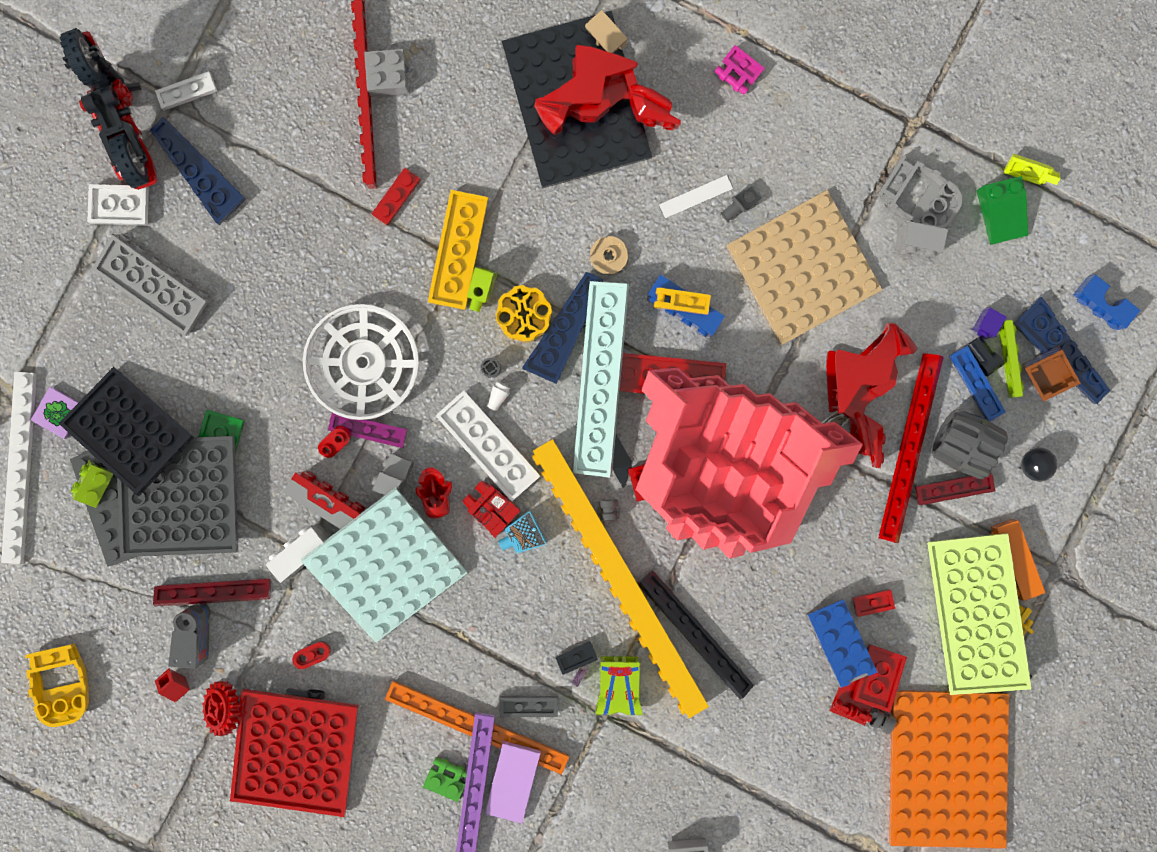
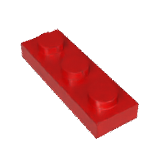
[371,167,421,226]

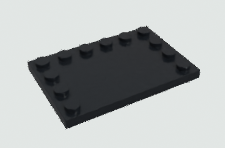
[58,366,195,496]

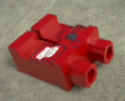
[463,480,521,538]

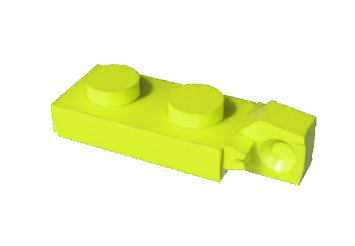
[1004,153,1061,185]

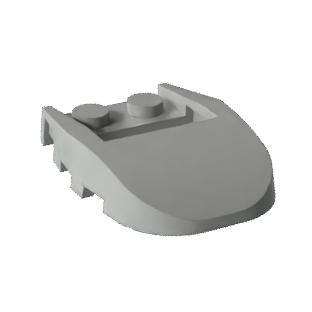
[876,155,962,228]

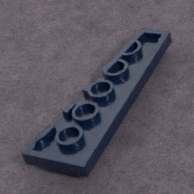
[150,117,246,225]
[522,272,604,384]
[1013,297,1110,404]

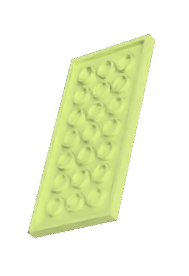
[927,533,1031,695]

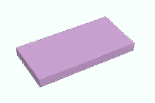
[485,741,541,824]

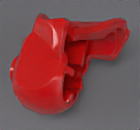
[415,467,452,519]

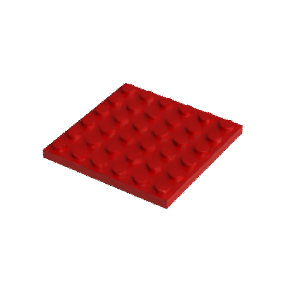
[230,689,359,817]

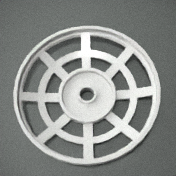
[303,304,419,420]

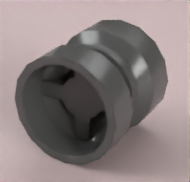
[481,358,501,378]
[599,499,620,520]
[869,708,896,734]

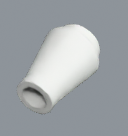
[487,381,510,411]

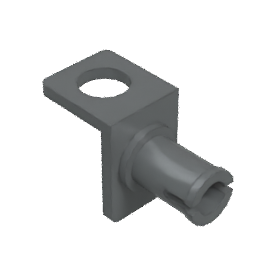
[720,184,762,222]

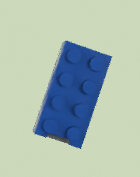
[806,599,878,688]

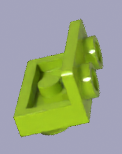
[70,460,113,508]

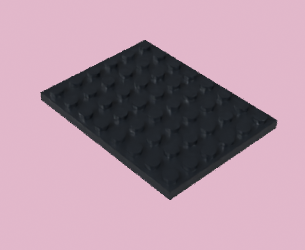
[502,11,652,189]

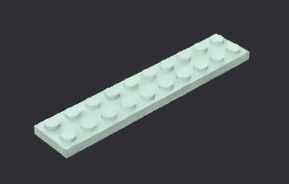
[573,281,629,477]

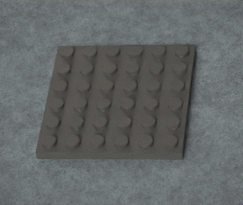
[117,436,239,557]

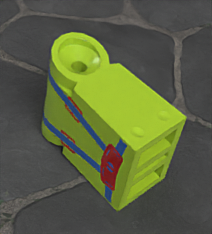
[595,656,643,715]

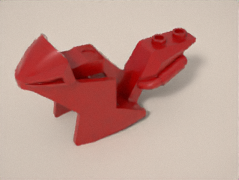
[534,45,681,135]
[826,323,918,468]

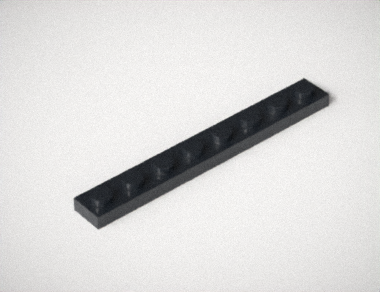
[638,570,754,699]

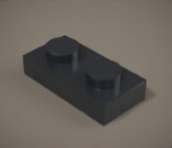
[555,641,598,675]

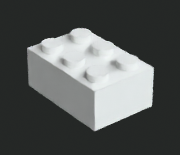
[266,525,330,583]

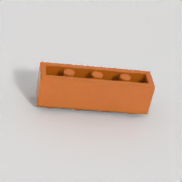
[990,519,1045,601]

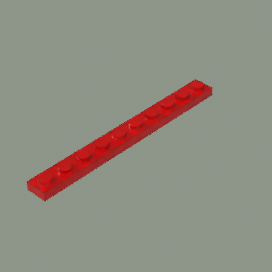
[351,0,377,189]
[878,353,944,544]

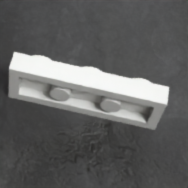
[155,71,217,111]

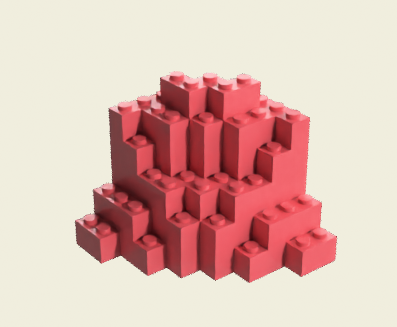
[635,368,863,559]

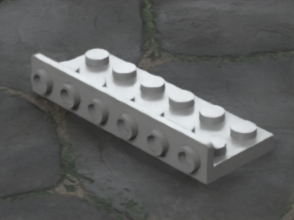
[91,233,213,336]

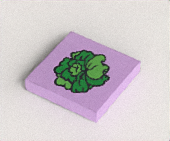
[31,387,79,439]

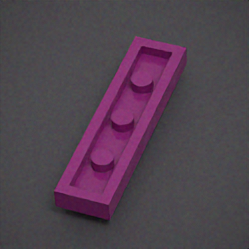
[328,412,408,448]

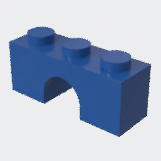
[1073,274,1141,330]

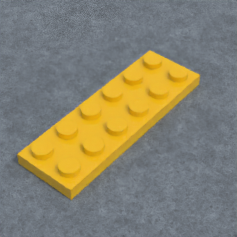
[428,190,489,310]

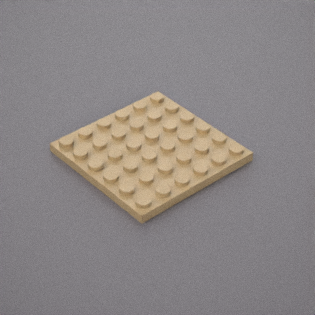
[726,190,882,345]

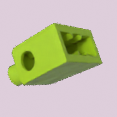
[467,267,498,312]

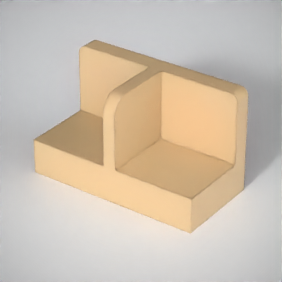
[585,10,628,53]

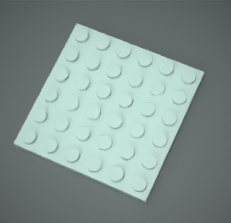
[301,487,467,643]

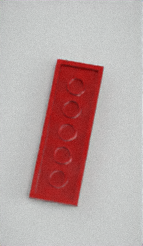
[620,353,727,394]

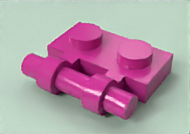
[714,45,765,95]

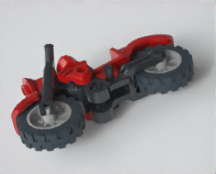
[60,28,157,190]

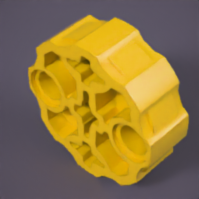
[495,285,552,343]

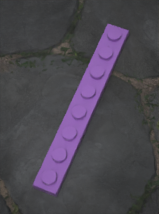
[456,712,495,852]

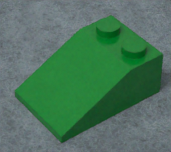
[976,176,1028,245]

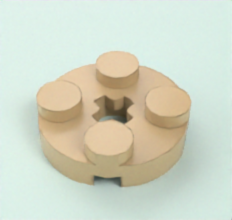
[590,236,628,275]

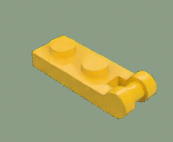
[654,288,711,315]

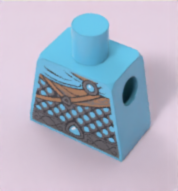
[498,510,547,553]

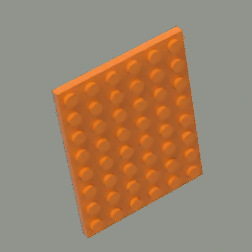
[889,690,1009,848]

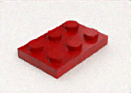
[852,644,907,713]

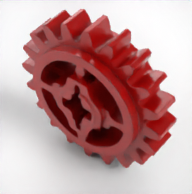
[202,681,241,737]

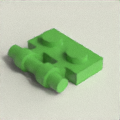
[423,757,467,802]

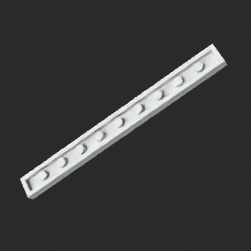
[1,372,37,564]

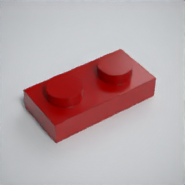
[852,589,895,617]

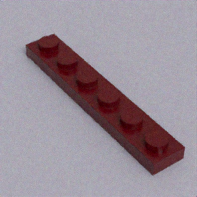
[153,579,271,607]

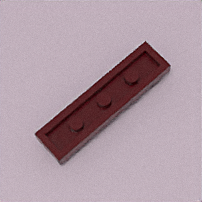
[915,472,996,505]

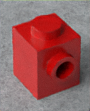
[155,668,190,703]

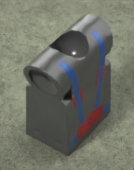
[168,603,210,669]

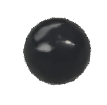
[1021,447,1058,482]

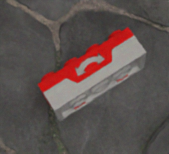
[283,471,366,529]

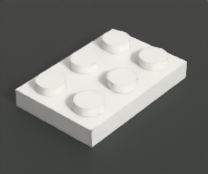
[87,184,149,226]

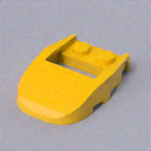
[25,643,89,727]

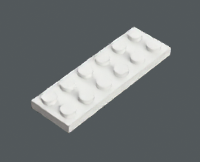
[435,390,540,501]

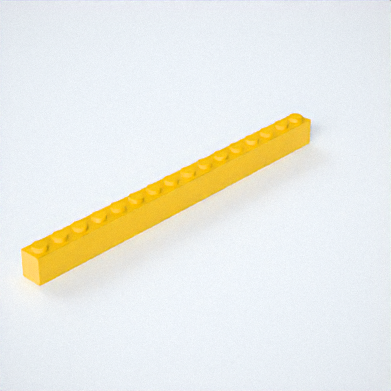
[532,439,709,718]

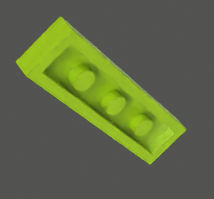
[999,320,1024,398]

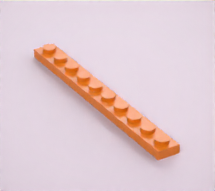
[384,680,569,775]

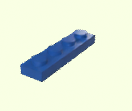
[949,346,1006,421]

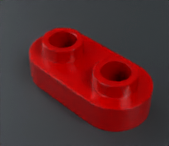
[318,426,351,458]
[292,641,331,669]

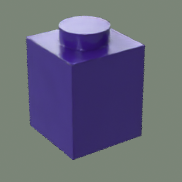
[973,307,1006,339]

